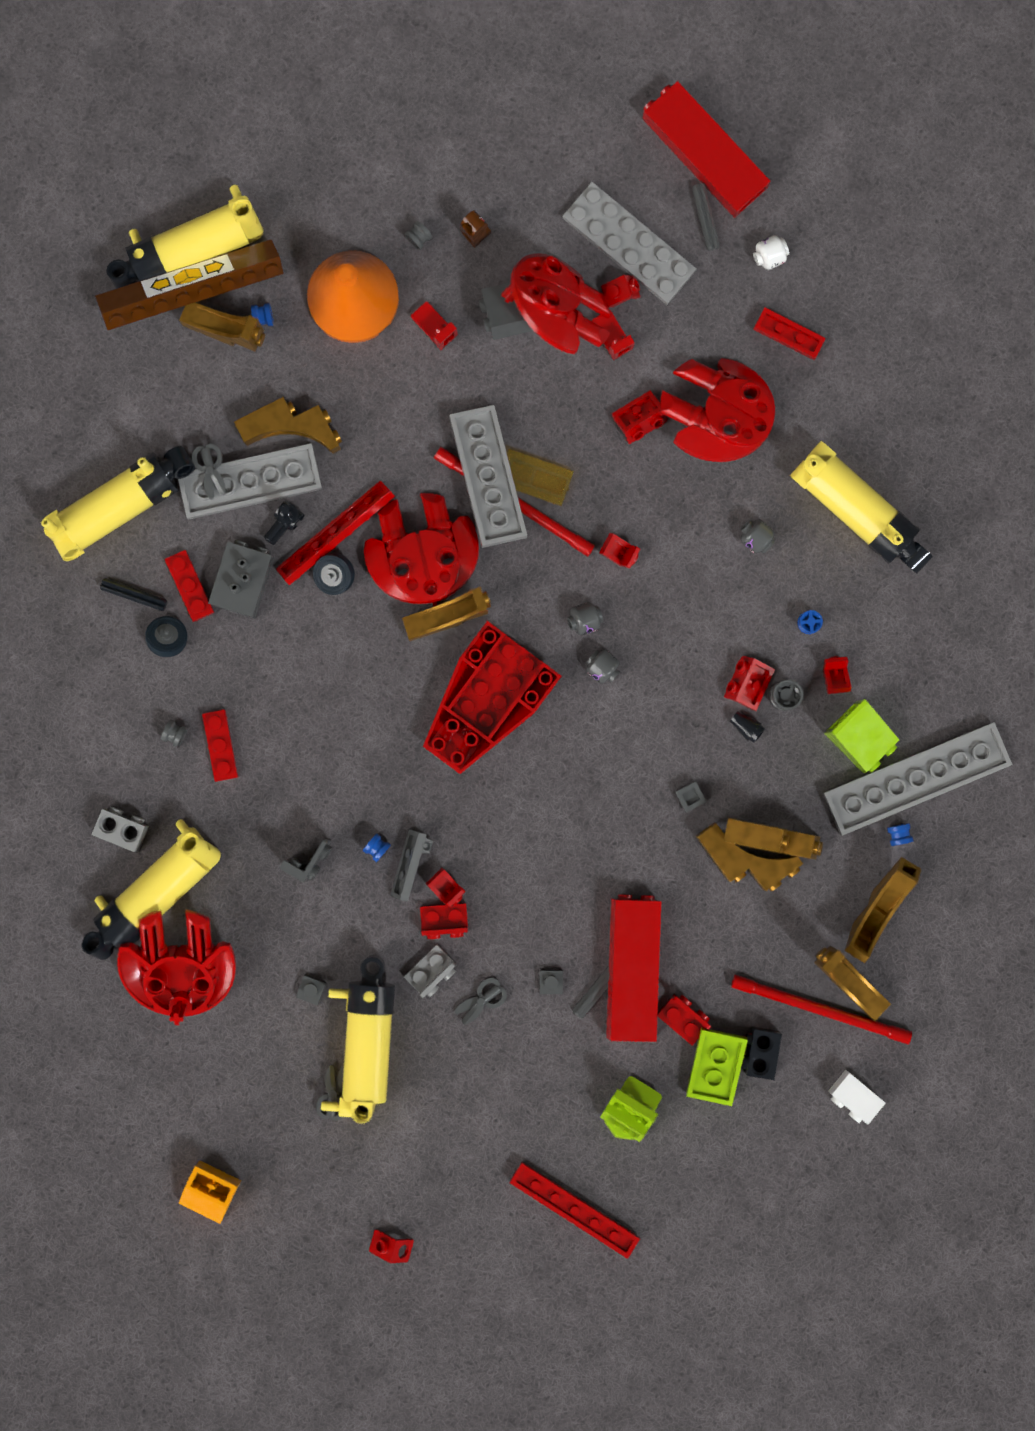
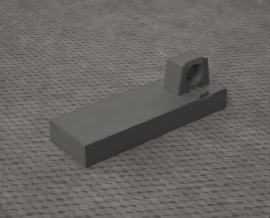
[390,829,433,902]

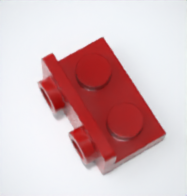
[612,390,667,444]
[724,656,775,711]
[420,903,468,939]
[657,994,711,1046]

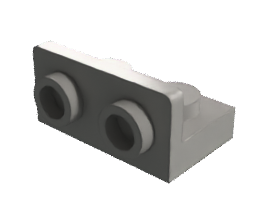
[404,944,456,998]

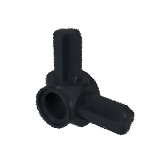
[264,500,305,545]

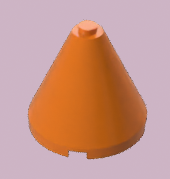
[307,251,399,343]

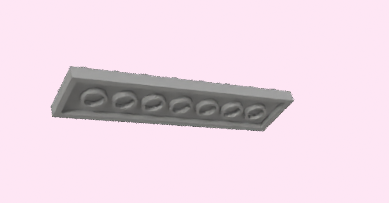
[823,722,1012,836]

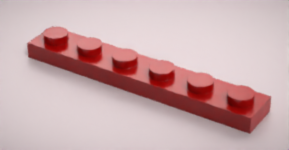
[276,480,395,585]
[509,1162,640,1259]

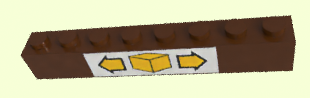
[95,239,284,330]

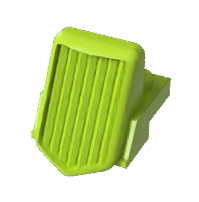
[600,1076,662,1142]

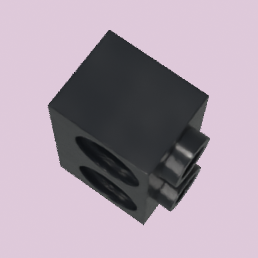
[741,1027,782,1080]

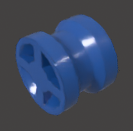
[251,303,274,326]
[797,610,823,634]
[887,823,914,846]
[362,833,391,862]

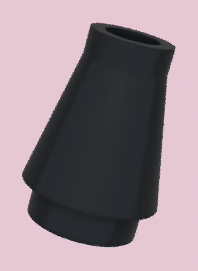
[730,711,765,743]

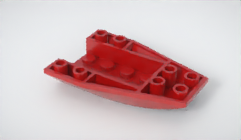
[423,621,562,774]

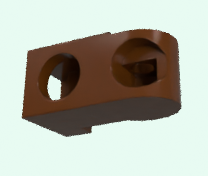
[460,210,491,248]

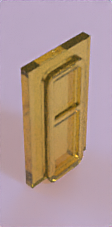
[507,449,574,506]

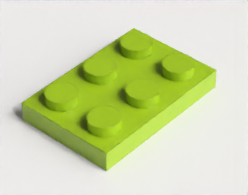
[686,1027,748,1106]

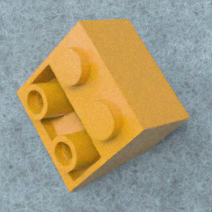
[179,1160,241,1224]

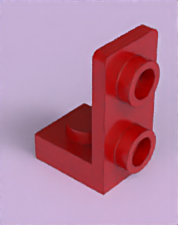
[411,302,458,350]
[591,310,635,361]

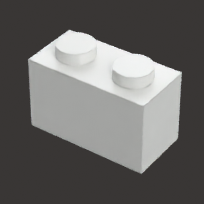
[828,1070,885,1125]

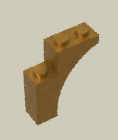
[179,302,265,352]
[234,397,342,453]
[402,587,491,641]
[724,819,823,860]
[696,823,803,891]
[845,857,921,963]
[814,946,891,1021]

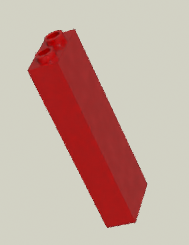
[642,81,771,218]
[606,894,661,1042]

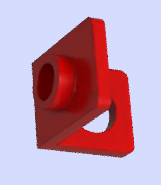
[369,1230,414,1263]

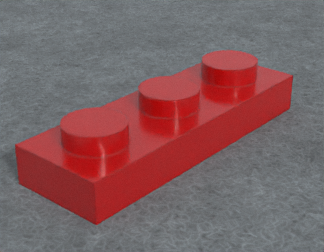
[753,307,826,360]
[164,550,215,622]
[202,710,239,782]

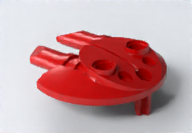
[501,253,611,355]
[660,358,775,462]
[364,493,479,607]
[117,909,236,1025]

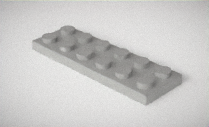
[562,182,697,305]
[449,405,527,548]
[178,443,322,520]

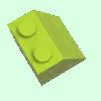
[824,699,899,773]

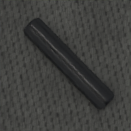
[100,578,167,611]

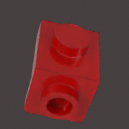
[601,275,640,308]
[599,533,640,568]
[823,656,852,694]
[425,868,465,907]

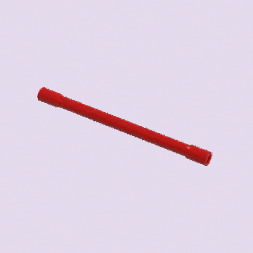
[434,447,595,557]
[731,974,912,1045]

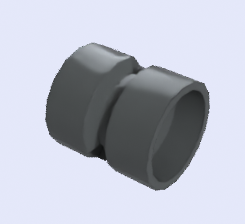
[769,680,803,711]

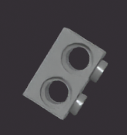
[92,806,149,852]

